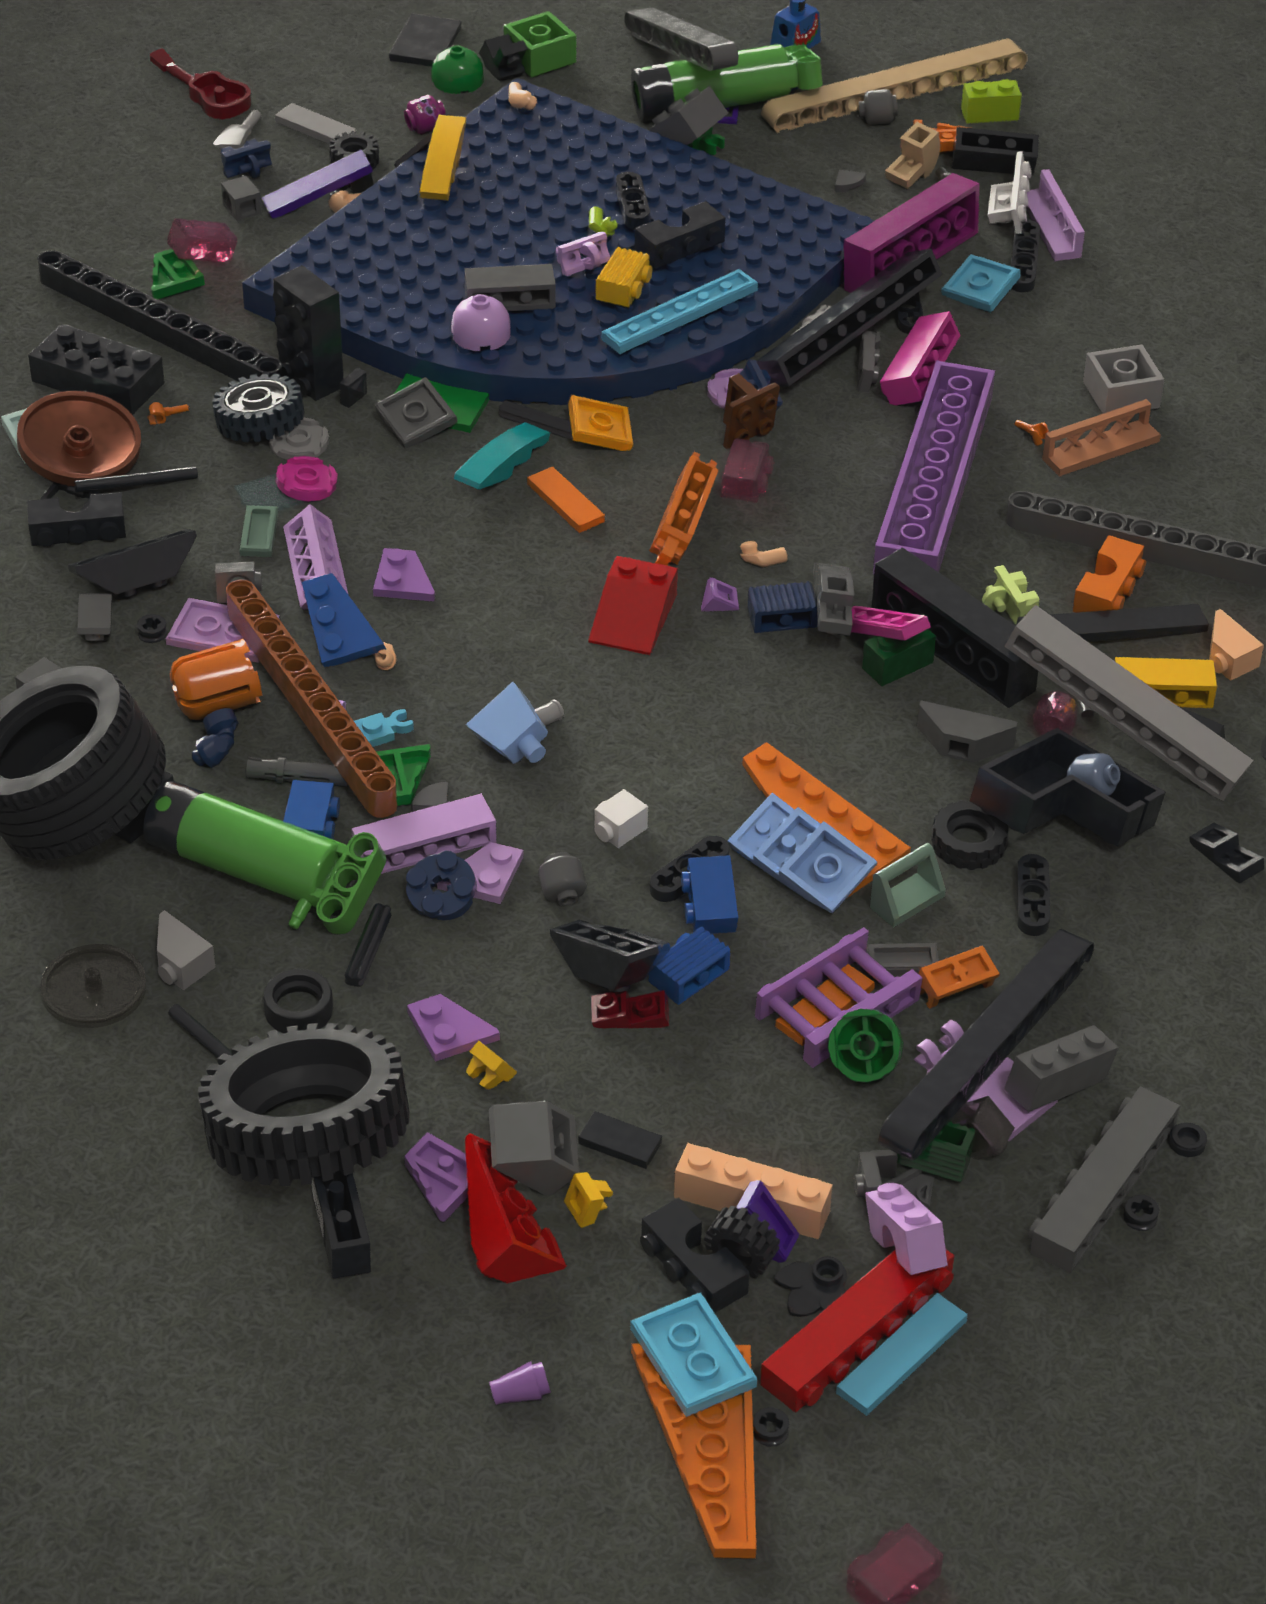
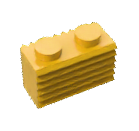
[596,247,652,308]

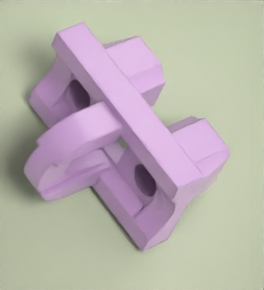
[556,232,611,276]

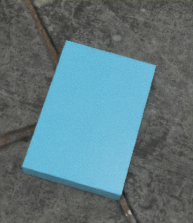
[630,1292,757,1417]

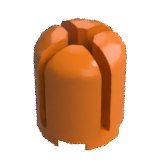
[170,639,262,720]

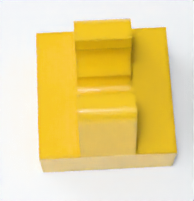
[466,1040,517,1090]
[564,1172,613,1228]

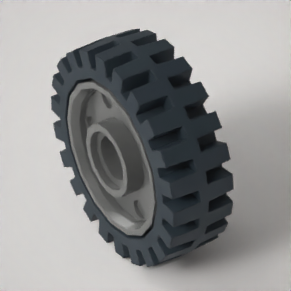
[212,373,304,442]

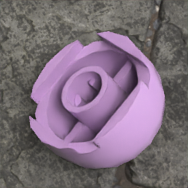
[452,294,510,351]

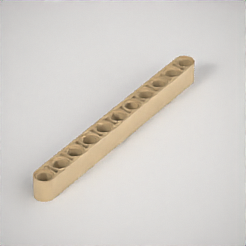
[762,39,1027,133]

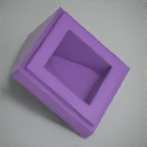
[701,577,739,611]

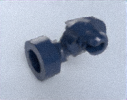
[191,708,239,768]

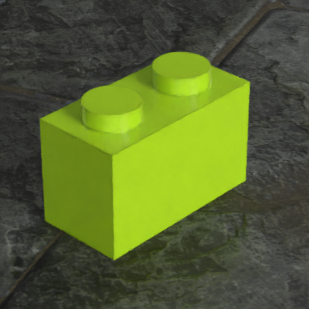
[961,79,1022,123]

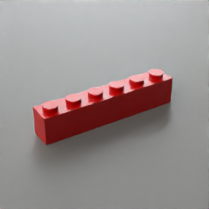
[760,1249,954,1413]

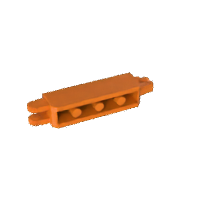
[649,451,719,566]

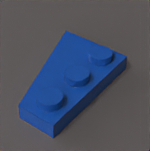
[302,573,386,667]

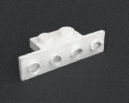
[988,151,1031,234]

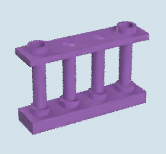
[755,927,922,1068]

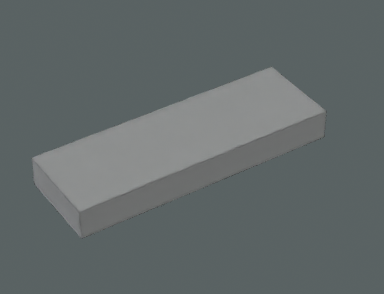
[275,103,356,144]

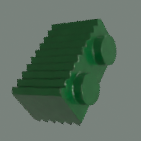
[897,1121,975,1183]

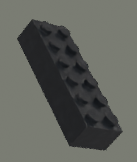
[871,547,1039,708]

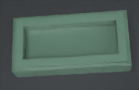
[240,505,278,557]

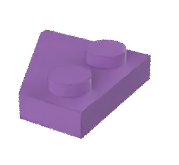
[373,548,435,601]
[407,994,500,1062]
[404,1132,468,1222]

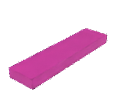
[851,605,931,640]

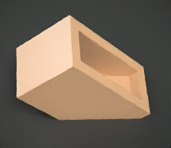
[1209,609,1264,681]

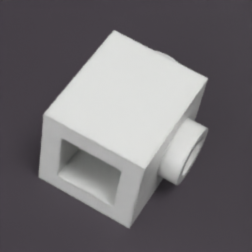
[594,789,648,848]

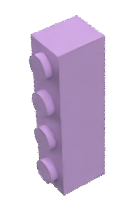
[352,793,496,874]

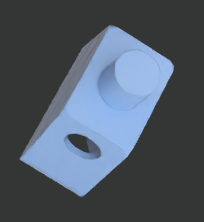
[466,682,548,764]

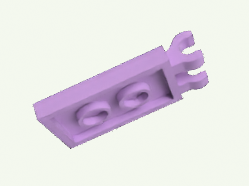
[914,1020,1058,1141]

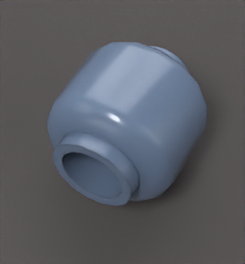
[1067,753,1120,796]

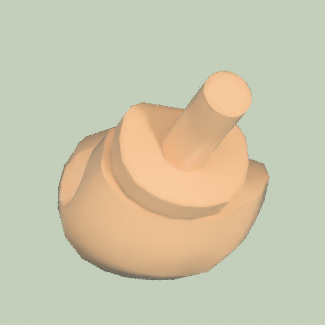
[329,191,361,213]

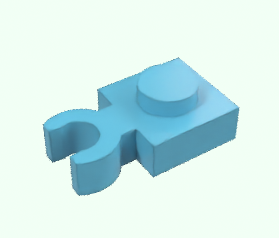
[354,709,414,747]

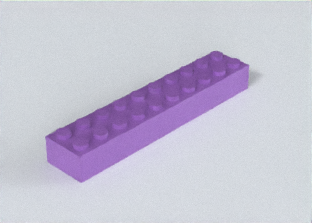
[873,361,995,574]

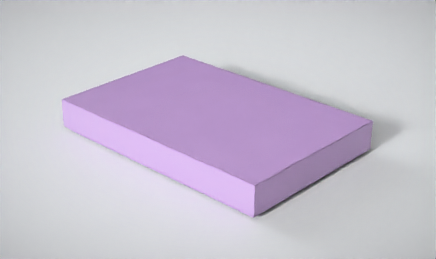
[166,598,280,662]

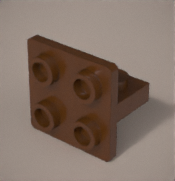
[723,373,780,449]

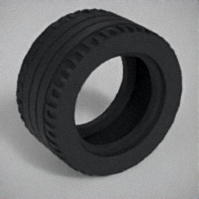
[0,665,166,860]

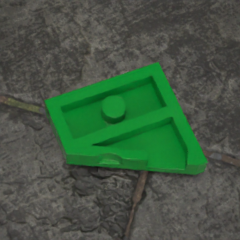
[151,246,205,299]
[377,744,431,806]

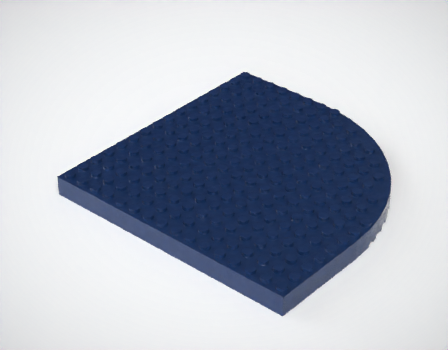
[242,78,875,405]

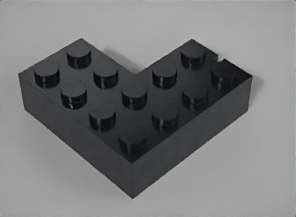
[970,728,1166,847]

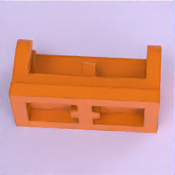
[919,945,1000,1009]

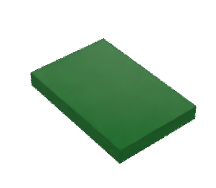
[394,373,489,433]

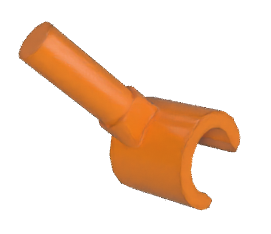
[148,402,189,425]
[1015,420,1049,445]

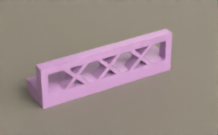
[1025,169,1085,261]
[283,504,348,610]

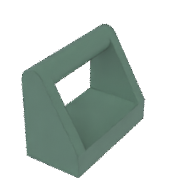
[870,843,946,928]

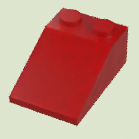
[588,556,678,655]

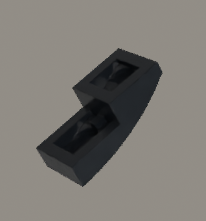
[1189,823,1265,883]

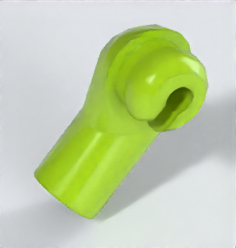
[589,207,618,237]

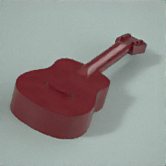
[150,48,251,119]

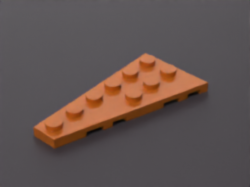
[742,742,911,898]
[631,1344,756,1558]

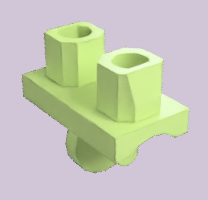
[982,565,1039,624]

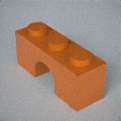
[1073,535,1146,613]

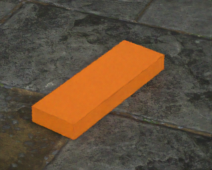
[527,466,605,533]
[775,964,875,1046]

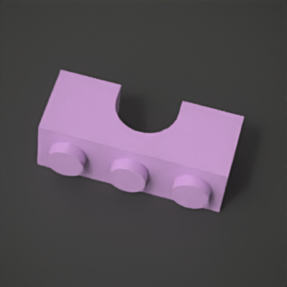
[865,1183,948,1275]

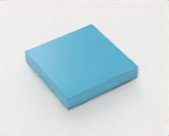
[941,254,1021,312]

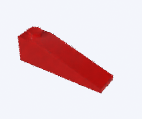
[465,1133,567,1283]

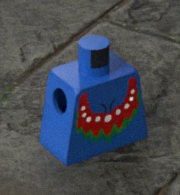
[770,0,821,49]

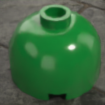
[431,45,484,94]
[828,1009,904,1082]

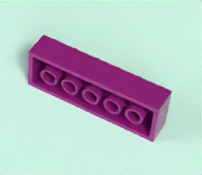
[843,173,979,293]

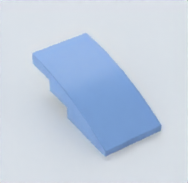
[728,793,877,913]

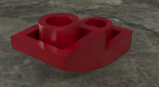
[591,990,669,1028]

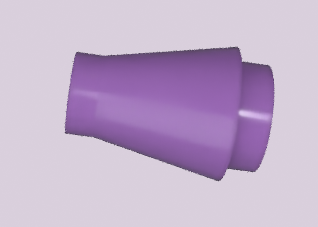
[489,1361,551,1405]

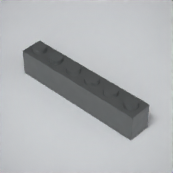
[1028,1086,1180,1274]

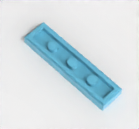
[836,1293,968,1416]

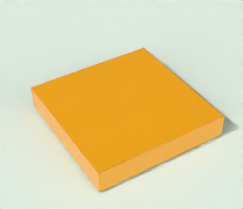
[568,395,633,451]

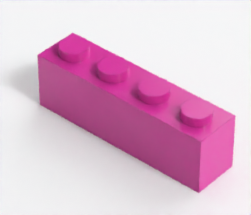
[880,311,961,405]

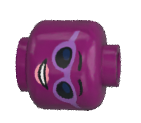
[404,95,446,134]

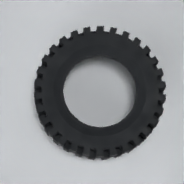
[198,1023,410,1186]

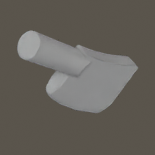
[213,110,261,149]

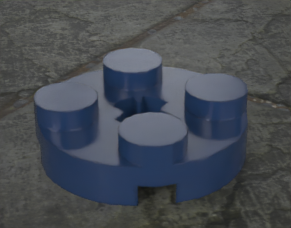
[406,851,477,920]

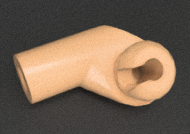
[509,82,537,110]
[740,541,787,567]
[372,642,397,670]

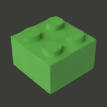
[504,11,576,77]

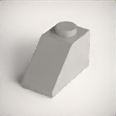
[157,910,215,991]

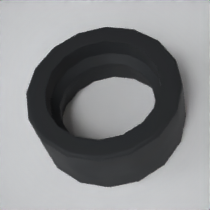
[263,969,333,1033]

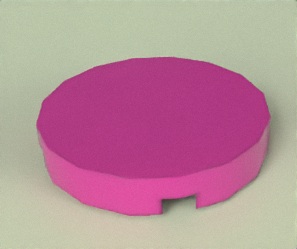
[276,456,338,501]

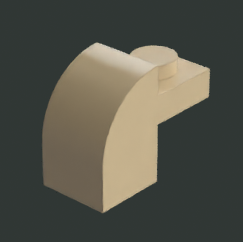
[885,122,940,189]

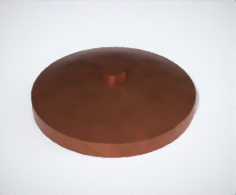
[17,391,141,486]

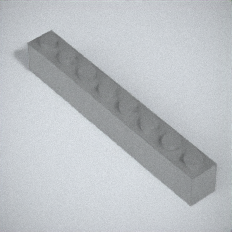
[1005,605,1253,801]

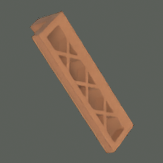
[1042,399,1161,476]

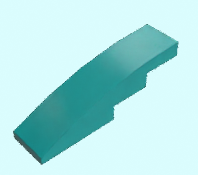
[454,422,550,490]

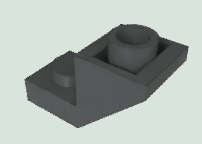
[77,593,113,641]

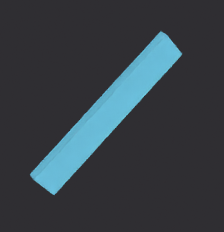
[601,269,758,354]

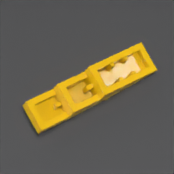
[420,115,466,200]

